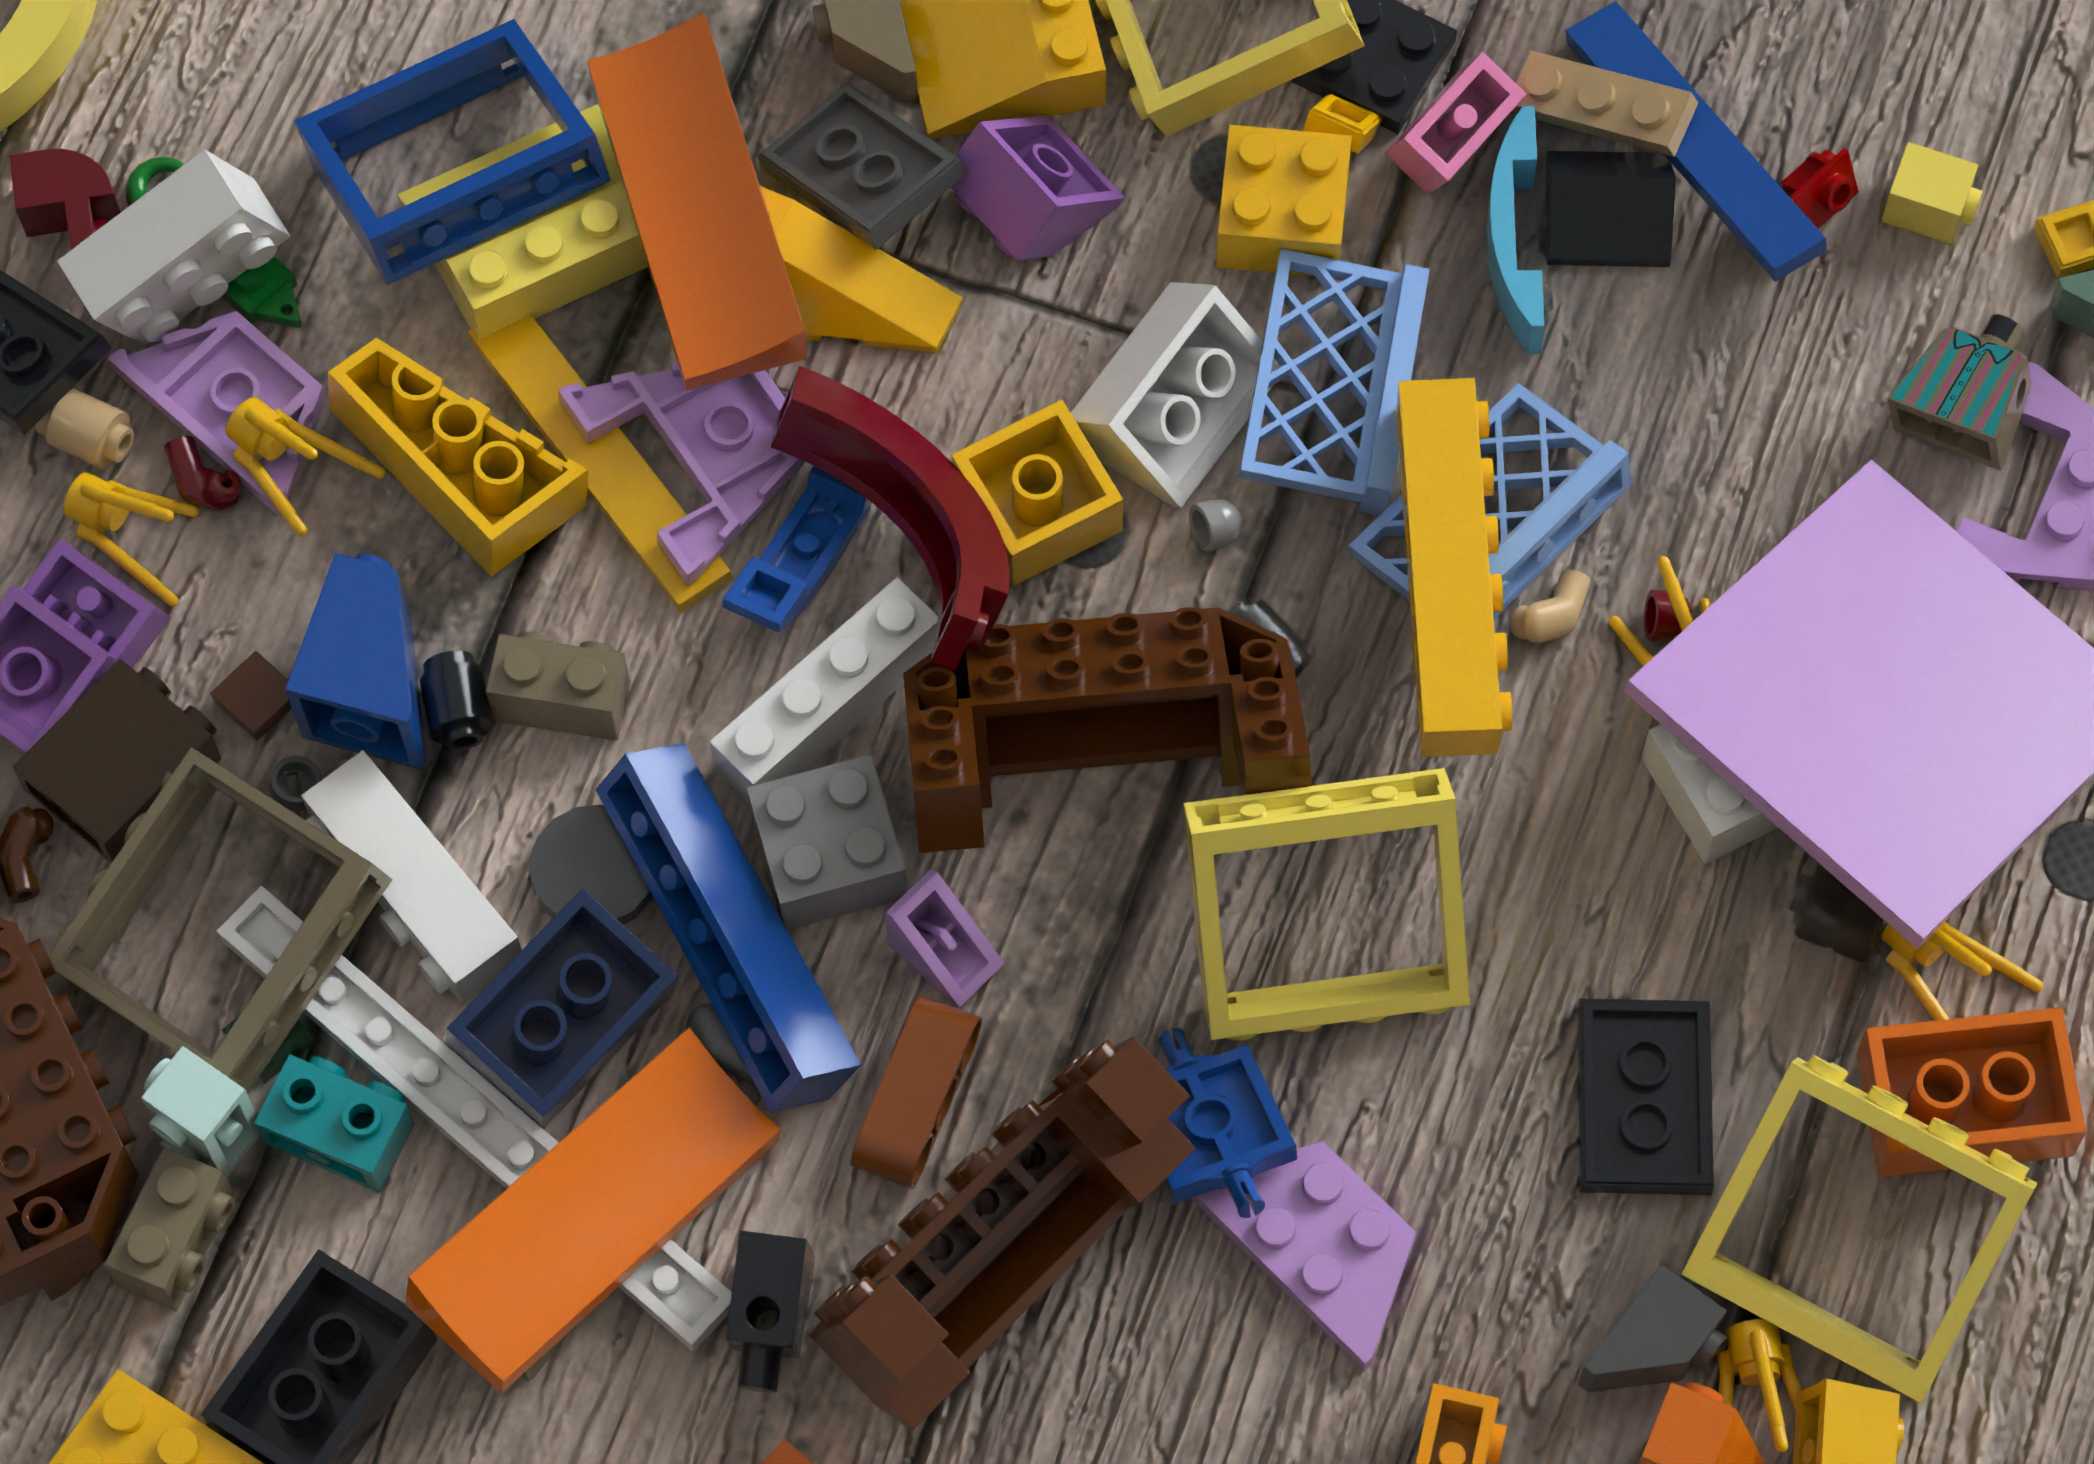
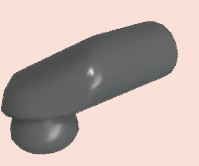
[686,1003,755,1085]

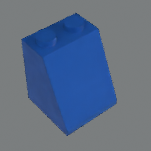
[285,553,427,770]

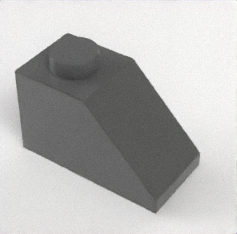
[1578,1264,1727,1392]

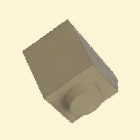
[812,0,918,103]

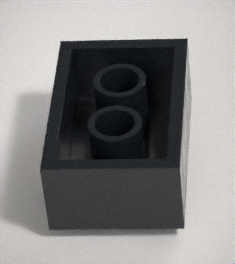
[201,1249,437,1464]

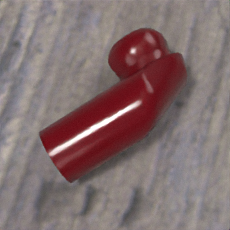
[164,436,241,511]

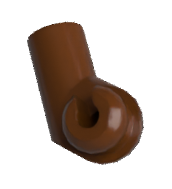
[0,806,54,903]

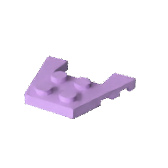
[558,362,805,586]
[1957,362,2094,591]

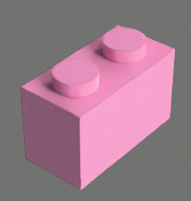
[1385,52,1526,195]

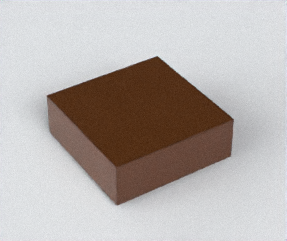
[210,651,292,741]

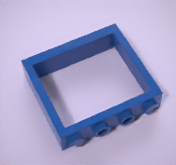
[294,19,611,285]

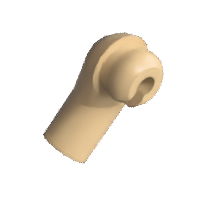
[1509,569,1591,643]

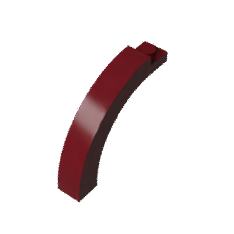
[770,365,1010,671]

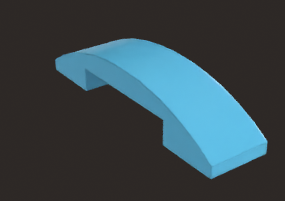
[1486,106,1544,354]

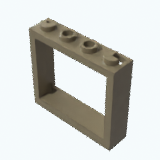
[48,747,393,1094]

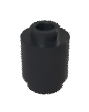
[420,650,494,750]

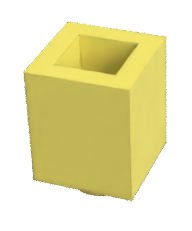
[1881,142,1983,244]

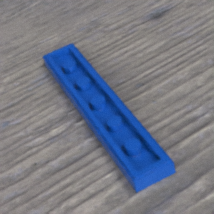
[1565,1,1827,282]

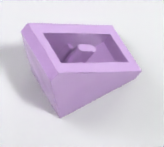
[885,869,1005,1007]

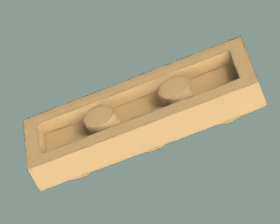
[1512,50,1699,157]

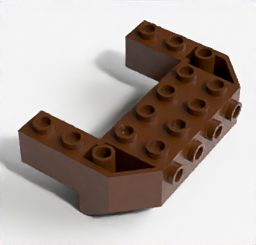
[903,607,1311,853]
[0,918,139,1306]
[809,1036,1196,1430]

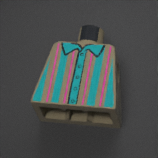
[1887,314,2031,471]

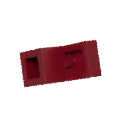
[9,149,121,251]

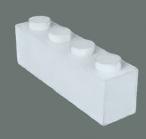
[709,577,938,803]
[301,750,522,1005]

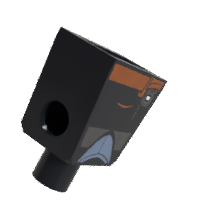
[726,1230,816,1393]

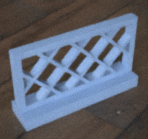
[1238,248,1430,516]
[1348,383,1631,619]

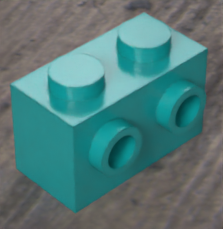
[254,1054,415,1193]

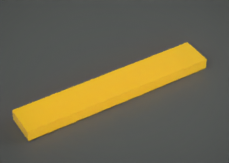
[468,315,732,613]

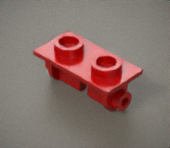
[1781,148,1859,229]

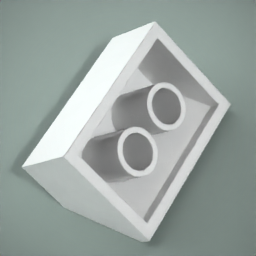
[1071,282,1281,508]

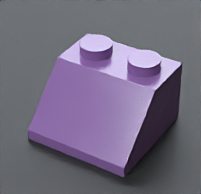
[951,115,1125,261]

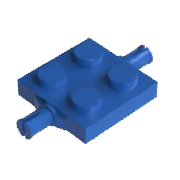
[1158,1028,1298,1218]

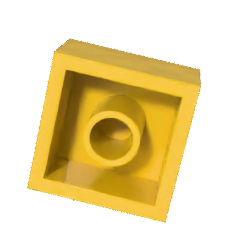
[1216,124,1352,277]
[951,399,1123,586]

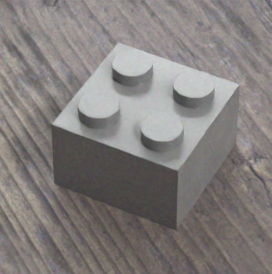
[746,754,908,930]

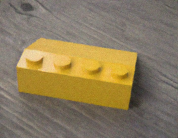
[900,0,1106,139]

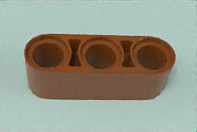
[850,995,982,1189]

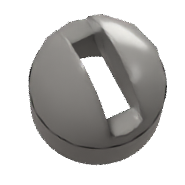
[1189,499,1242,552]

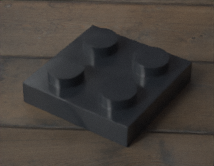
[1292,0,1457,135]

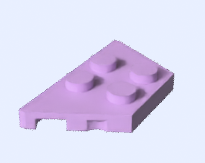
[107,311,326,515]
[1191,1141,1416,1371]

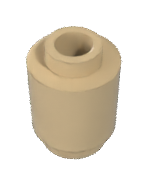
[36,388,134,469]

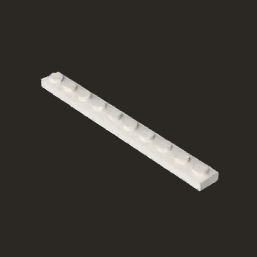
[216,885,732,1352]

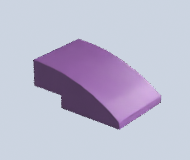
[0,538,171,753]

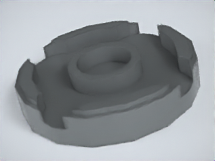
[529,805,653,924]

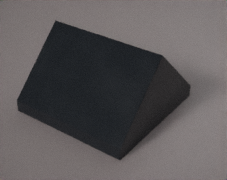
[1546,151,1676,267]

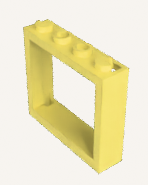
[1095,0,1365,137]
[1183,768,1470,1041]
[1681,1054,2037,1404]

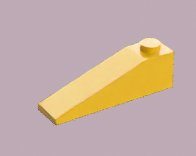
[760,186,963,353]

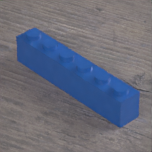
[595,743,862,1113]

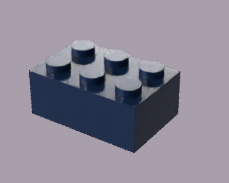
[445,888,679,1129]

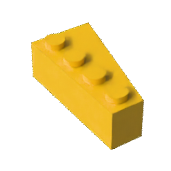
[328,337,588,577]

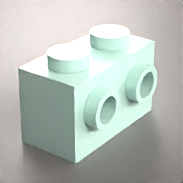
[141,1046,260,1178]

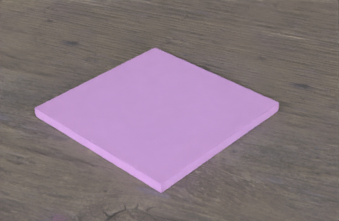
[1624,459,2094,949]

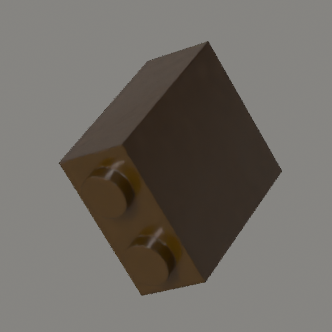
[12,658,222,863]

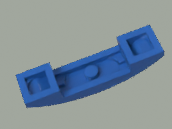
[722,466,872,633]

